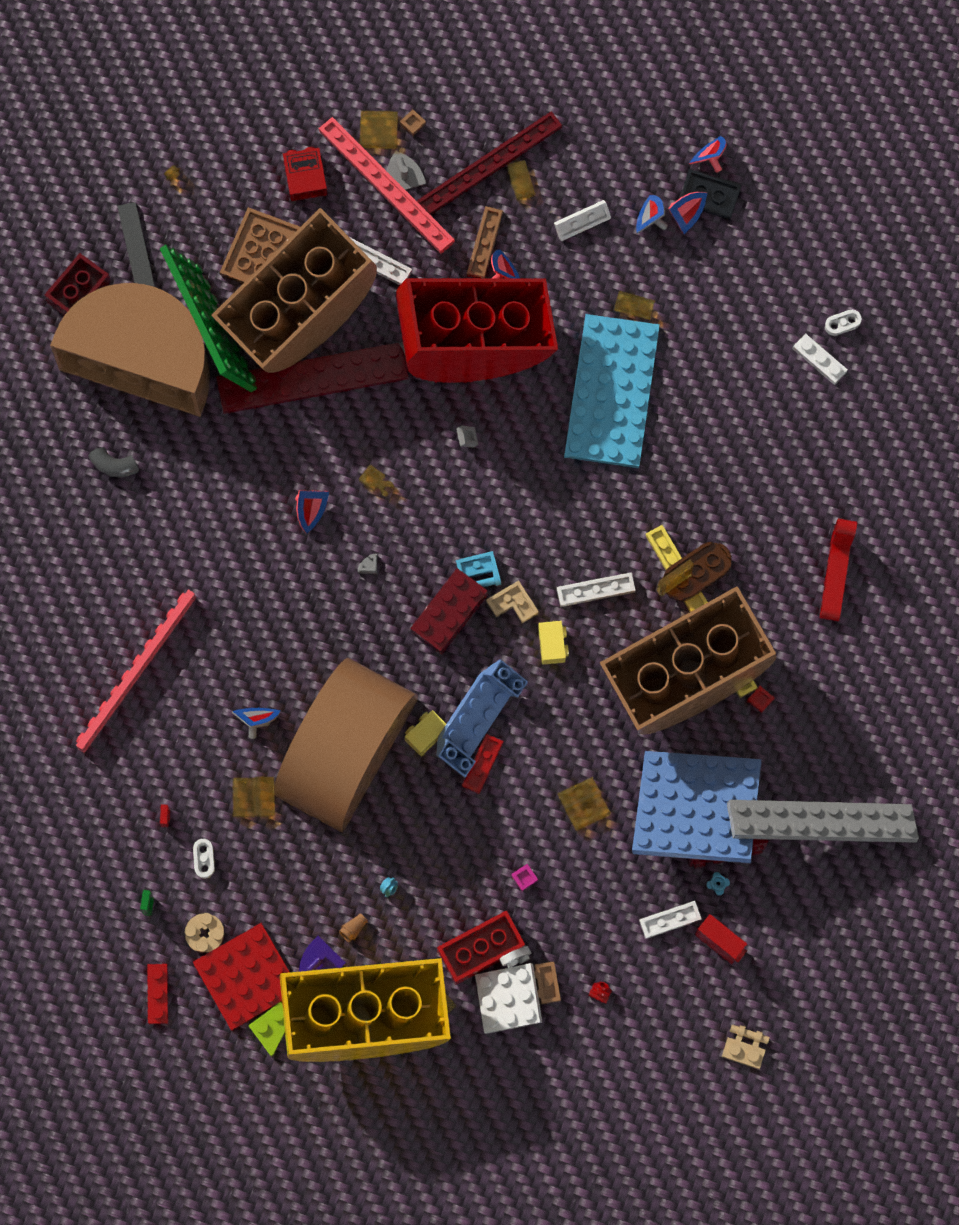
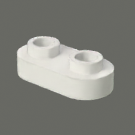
[825,310,862,336]
[193,839,215,879]
[500,946,531,968]

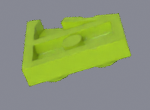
[248,1002,285,1057]

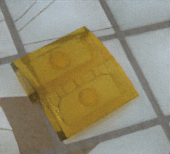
[232,777,275,818]
[558,777,611,831]

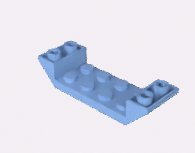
[436,659,528,777]

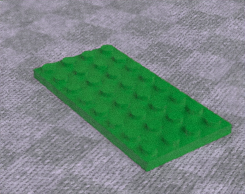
[160,245,257,392]

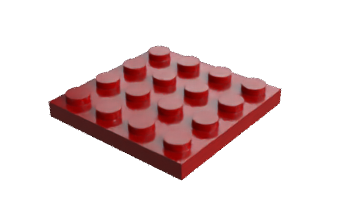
[193,923,290,1031]

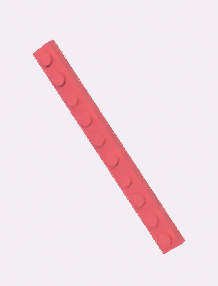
[319,117,455,254]
[76,589,196,753]

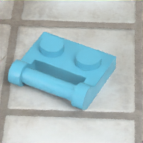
[456,551,501,587]

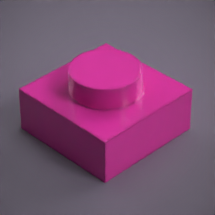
[511,864,538,891]

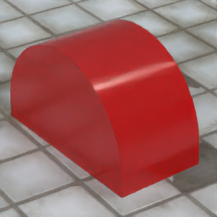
[396,278,558,383]

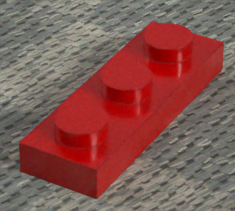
[147,964,168,1024]

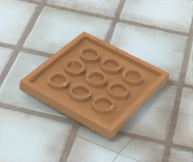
[220,207,300,296]

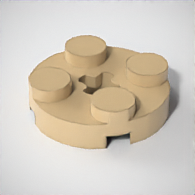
[185,913,224,953]

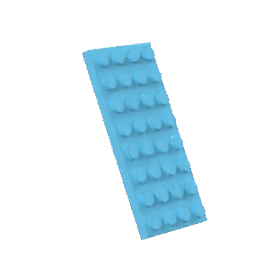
[564,314,659,468]

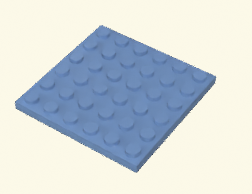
[632,751,761,863]

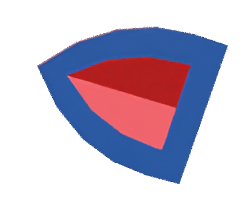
[689,136,727,173]
[668,192,707,234]
[491,250,520,278]
[295,490,329,534]

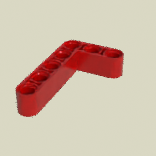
[820,518,857,622]

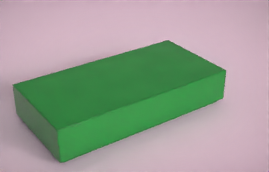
[140,890,154,916]

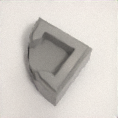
[358,554,377,574]

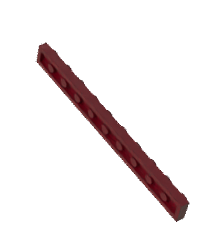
[406,111,562,228]

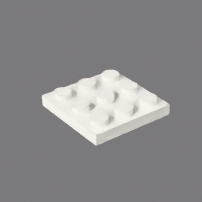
[475,963,542,1034]

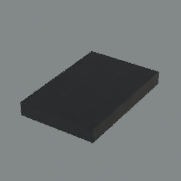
[679,169,742,220]

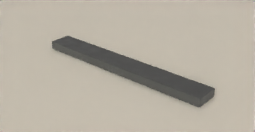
[117,202,155,287]

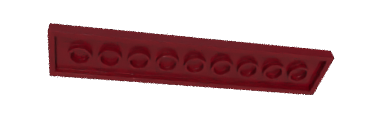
[216,343,408,414]

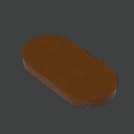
[662,542,732,601]

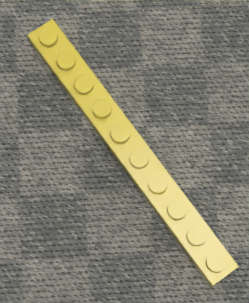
[645,525,758,698]

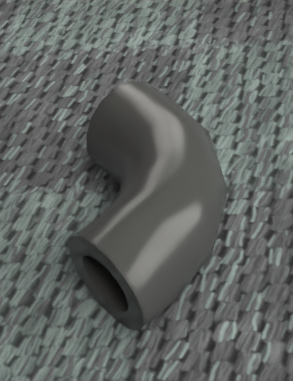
[88,447,139,478]

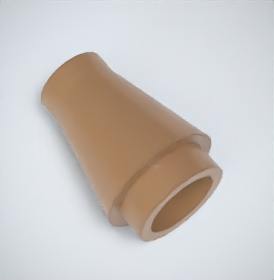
[339,914,368,942]

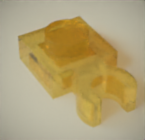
[359,465,394,497]

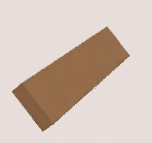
[467,206,503,278]

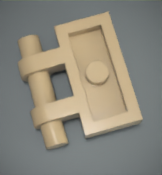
[721,1025,770,1069]

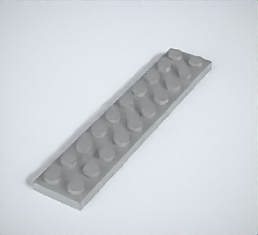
[727,800,919,842]

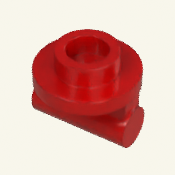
[588,982,611,1004]

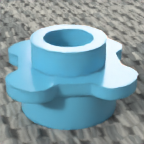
[707,872,730,895]
[380,877,398,898]

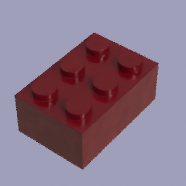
[44,253,111,316]

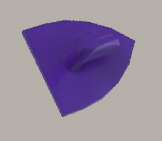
[299,936,346,972]

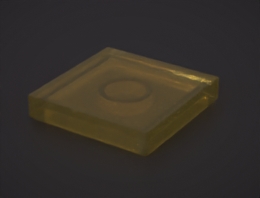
[360,111,398,148]
[657,559,694,596]

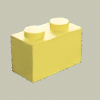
[538,621,569,665]
[405,710,446,757]

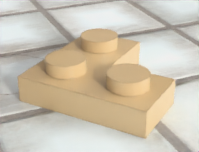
[486,580,539,624]

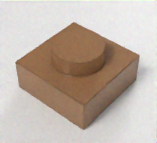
[400,109,426,136]

